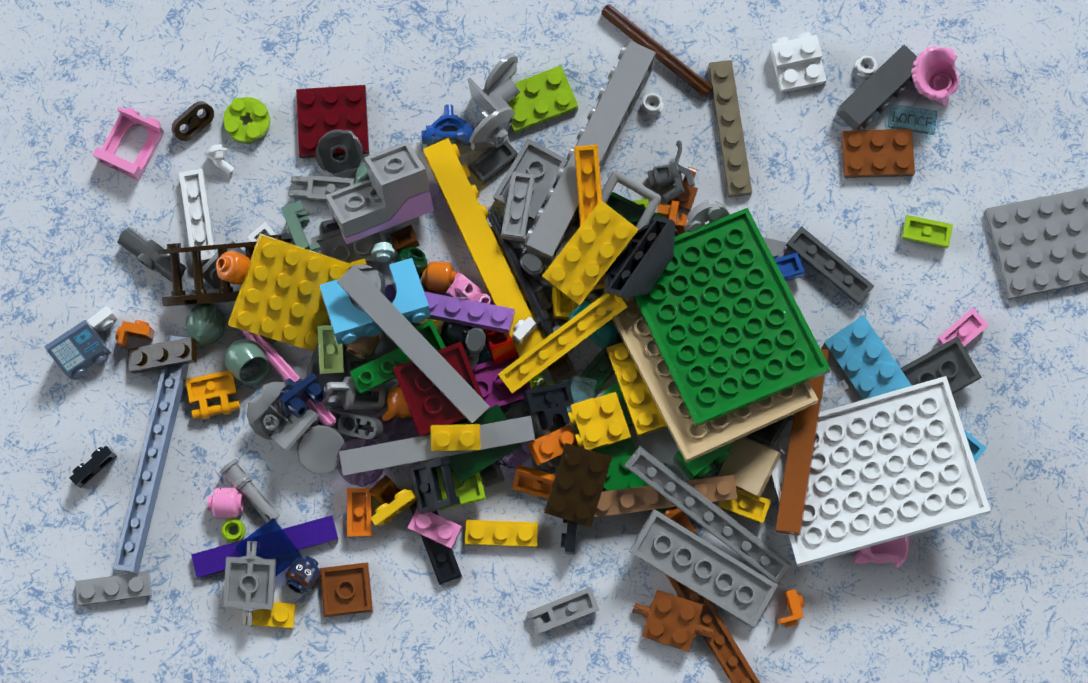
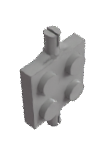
[223,541,276,626]

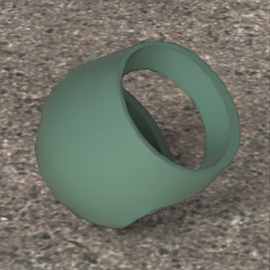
[224,339,270,385]

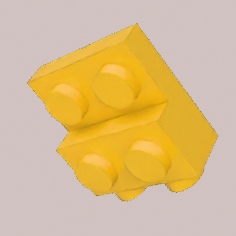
[568,392,631,451]

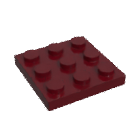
[296,85,370,158]
[393,342,484,436]

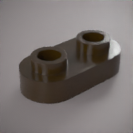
[171,101,214,141]

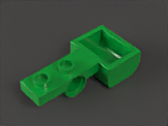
[349,319,445,394]

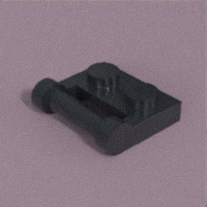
[409,456,461,514]

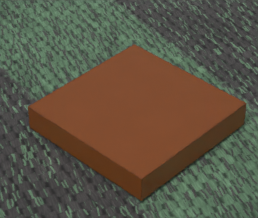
[319,562,373,617]

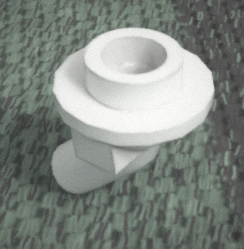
[205,144,234,175]

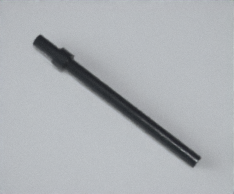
[487,212,554,338]

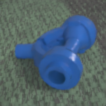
[421,104,475,147]

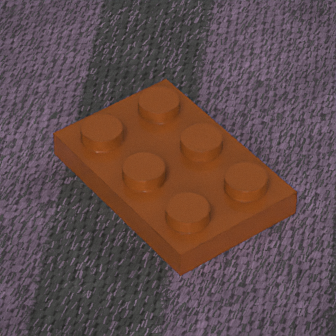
[841,129,915,178]

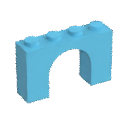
[319,258,430,345]

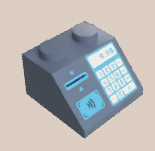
[44,320,111,378]

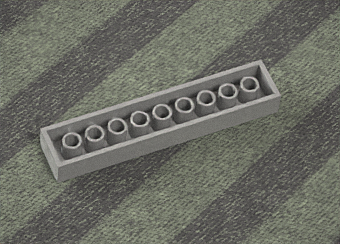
[524,41,656,266]

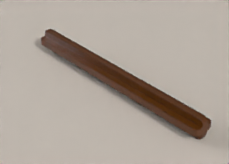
[601,4,712,97]

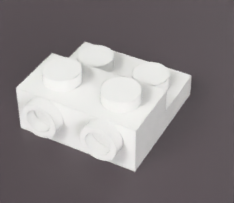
[770,32,827,93]

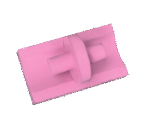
[446,273,492,304]

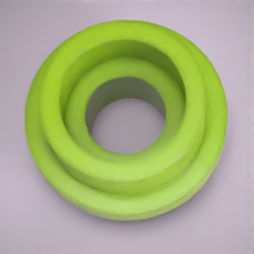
[221,519,246,543]

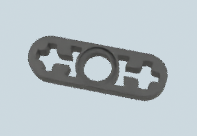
[318,409,383,440]

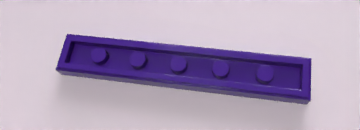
[191,515,339,578]

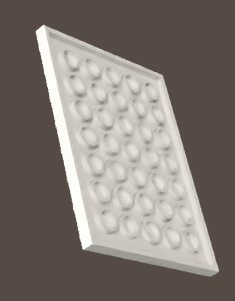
[763,376,991,567]

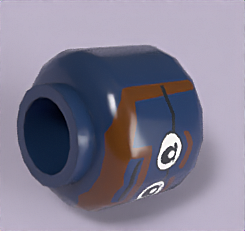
[285,556,321,594]

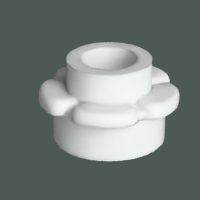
[855,56,878,78]
[641,93,664,115]

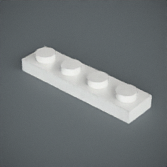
[179,169,216,263]

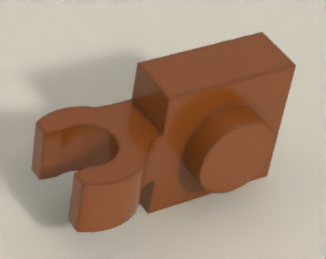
[668,167,698,211]

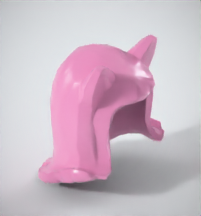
[911,46,959,106]
[853,536,909,568]

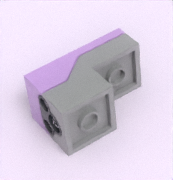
[325,141,434,244]

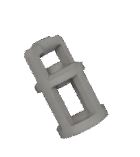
[322,377,385,411]

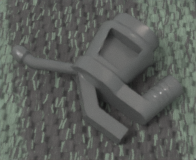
[647,140,695,203]
[515,252,553,289]
[465,328,486,370]

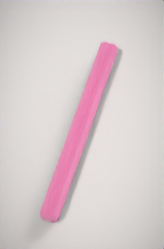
[240,329,336,427]

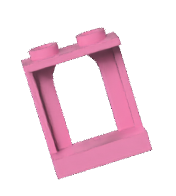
[93,106,164,180]

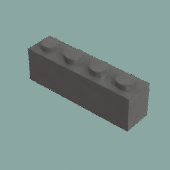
[836,45,917,130]

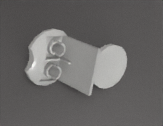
[467,53,520,151]
[247,382,346,474]

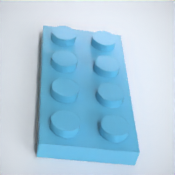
[824,315,912,400]

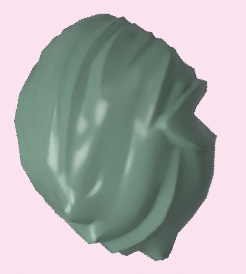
[185,303,226,349]

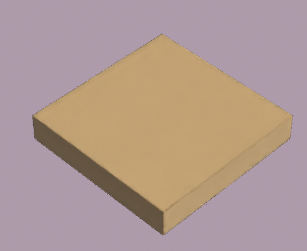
[717,437,781,497]

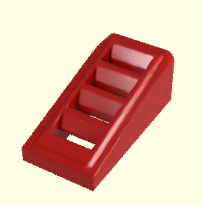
[482,329,517,363]

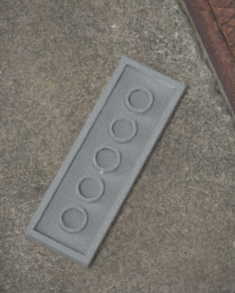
[629,510,778,627]

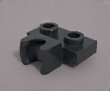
[522,382,574,431]

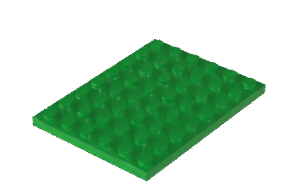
[633,208,830,427]

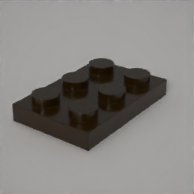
[544,443,612,527]

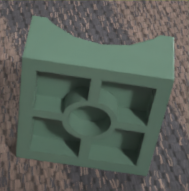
[281,200,321,252]

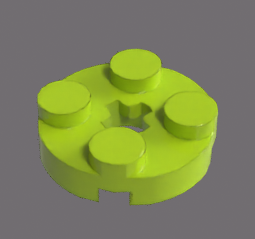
[223,97,271,144]

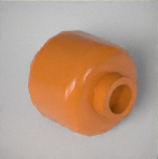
[216,251,250,285]
[422,261,457,293]

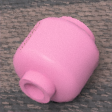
[207,488,244,519]

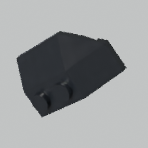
[604,216,675,298]

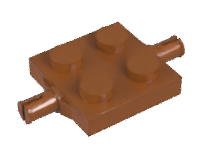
[632,590,714,652]

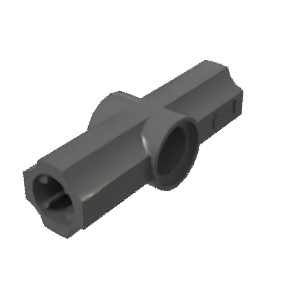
[117,227,186,282]

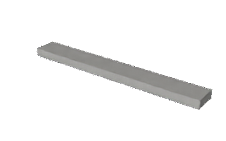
[337,265,490,424]
[339,416,535,476]
[625,446,792,584]

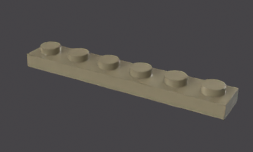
[708,60,752,198]

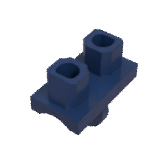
[279,373,325,418]

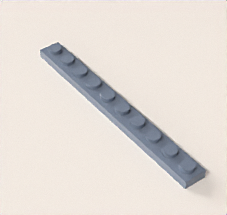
[113,335,189,574]

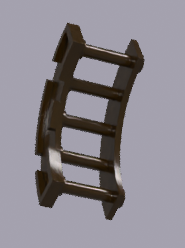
[157,235,292,306]

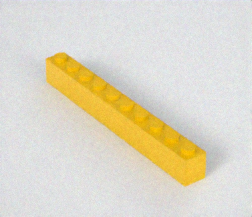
[423,138,546,358]

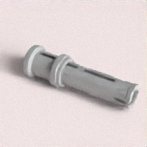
[220,459,280,525]

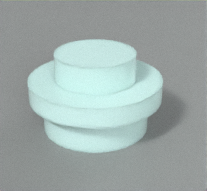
[371,242,395,263]

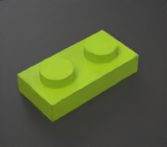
[901,215,953,249]

